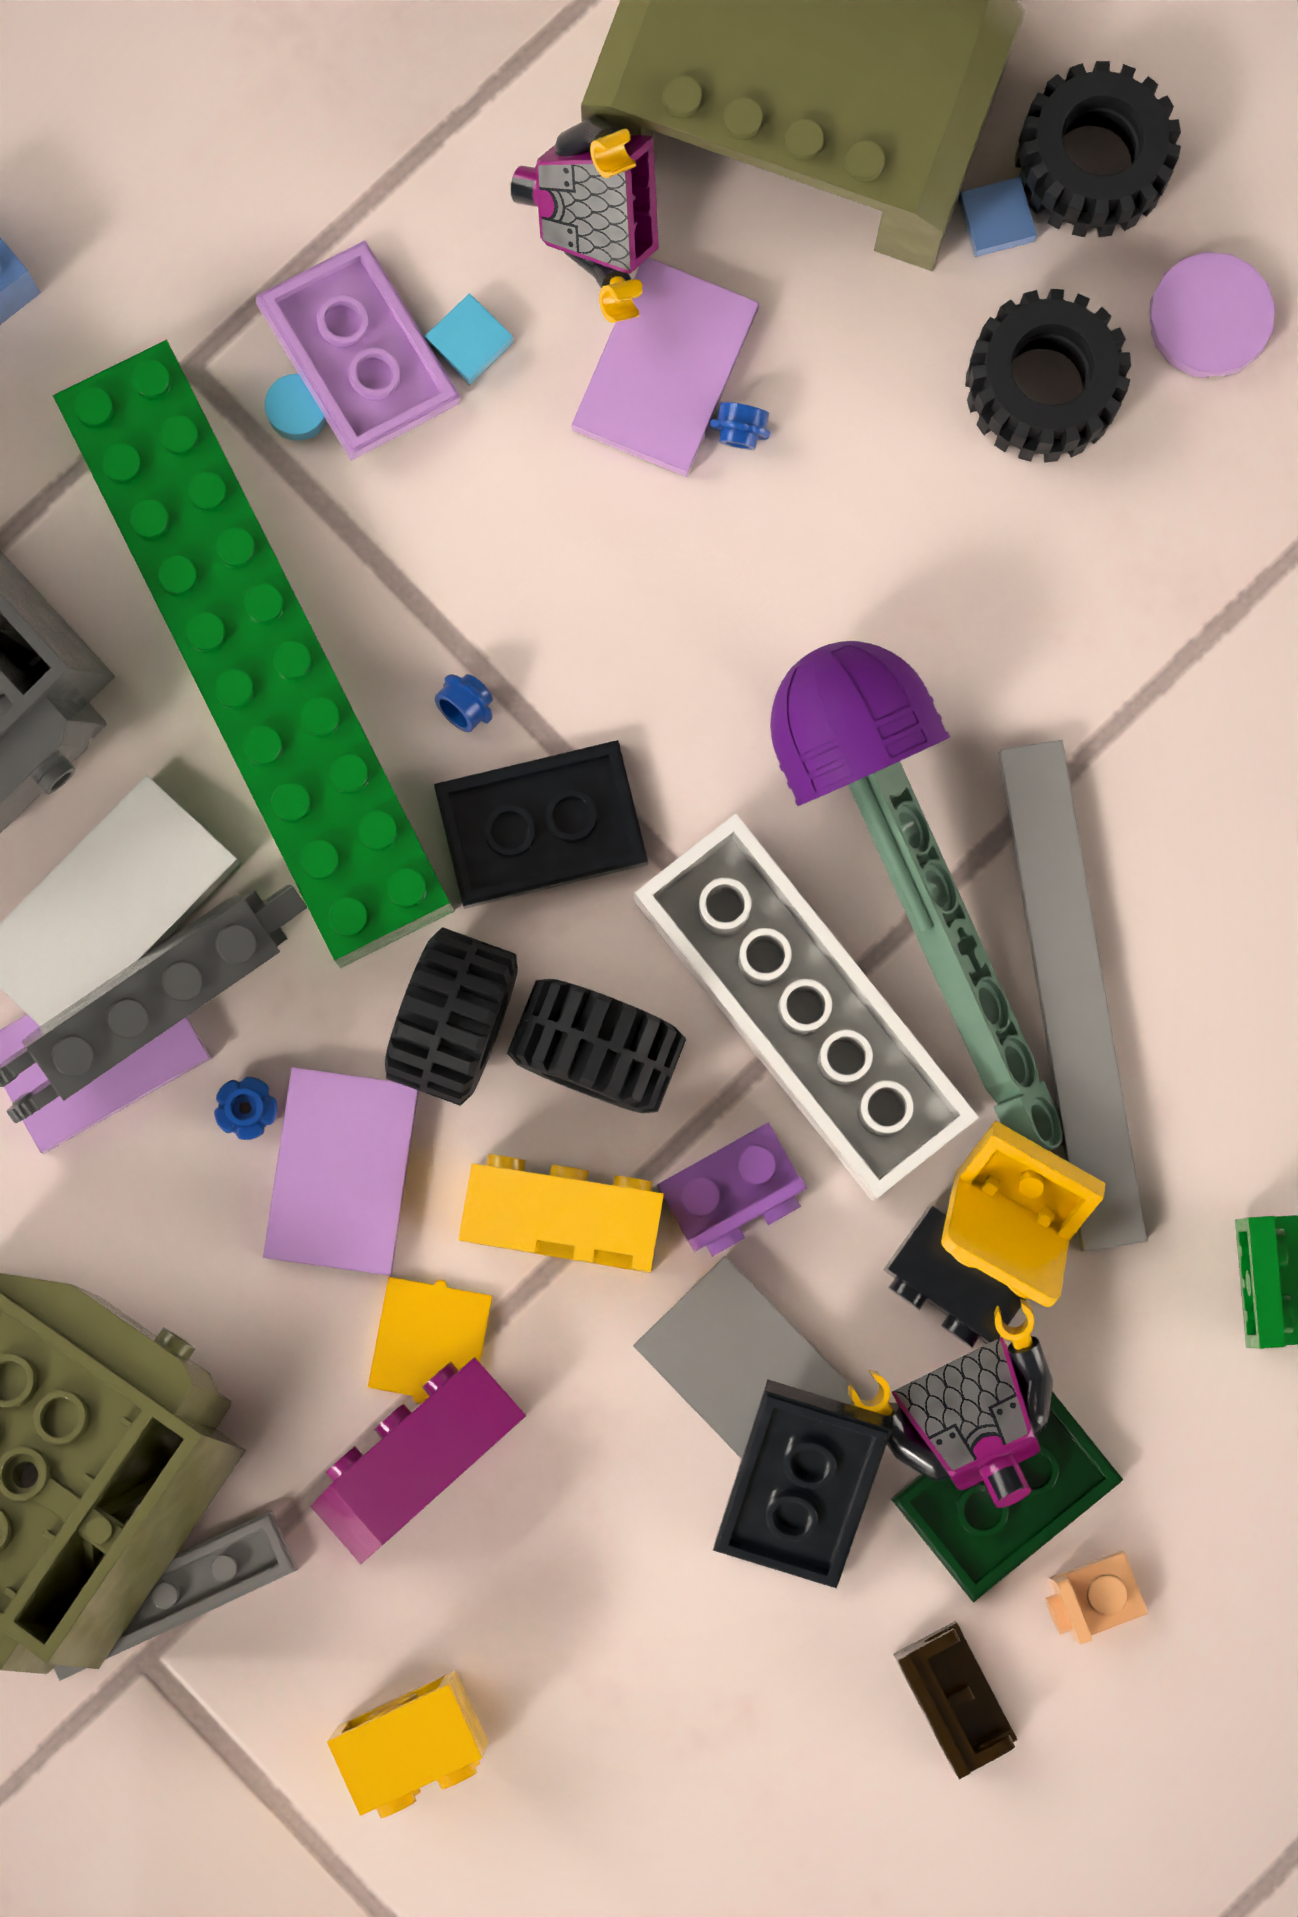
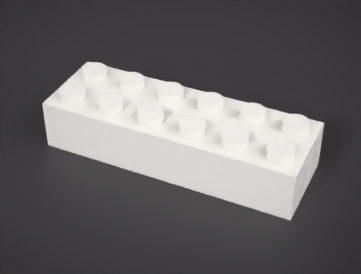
[634,813,979,1201]

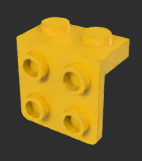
[941,1120,1106,1307]

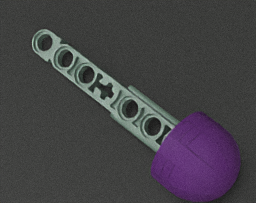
[770,641,1063,1151]

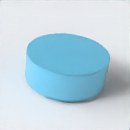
[265,374,327,441]

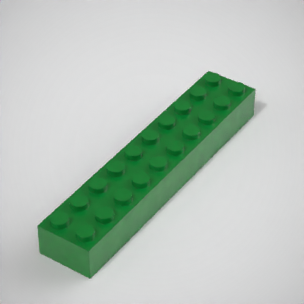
[52,340,454,968]

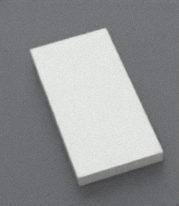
[0,775,240,1026]

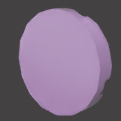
[1149,252,1275,378]

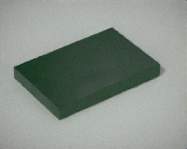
[891,1391,1123,1603]

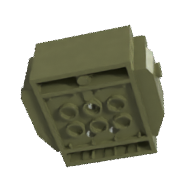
[0,1273,246,1674]

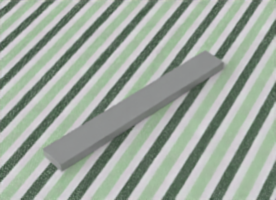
[998,740,1147,1252]

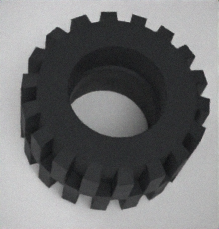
[1015,61,1181,238]
[965,289,1131,463]
[385,927,518,1106]
[507,979,686,1113]

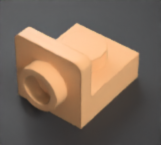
[1045,1550,1148,1645]

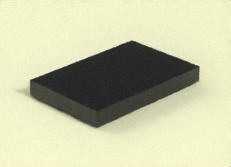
[434,740,648,909]
[713,1379,894,1589]

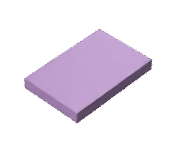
[256,240,460,461]
[572,257,759,477]
[0,1015,211,1154]
[263,1067,419,1276]

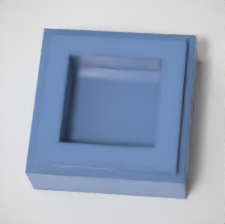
[958,177,1037,257]

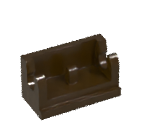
[893,1621,1018,1780]

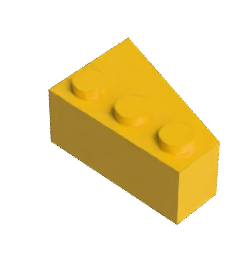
[458,1154,664,1273]

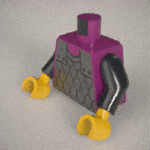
[511,116,659,323]
[847,1299,1053,1508]

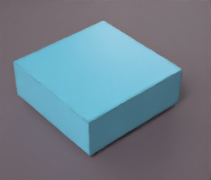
[425,293,514,385]

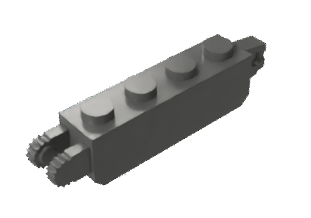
[0,884,307,1123]

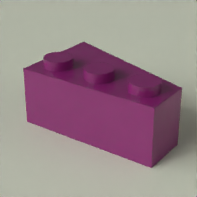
[310,1357,526,1564]

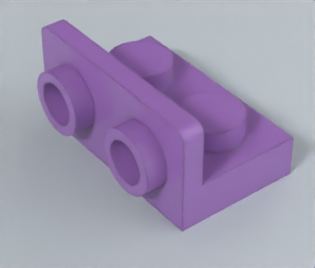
[656,1122,807,1257]

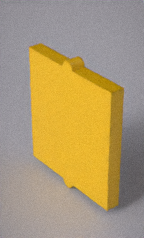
[367,1277,493,1404]

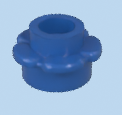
[710,402,771,450]
[434,674,493,732]
[214,1077,278,1140]

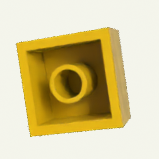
[327,1670,488,1819]

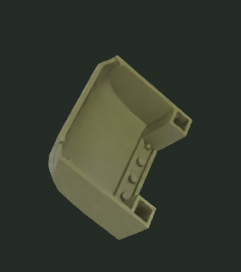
[581,0,1025,271]

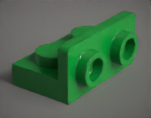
[1235,1215,1298,1349]

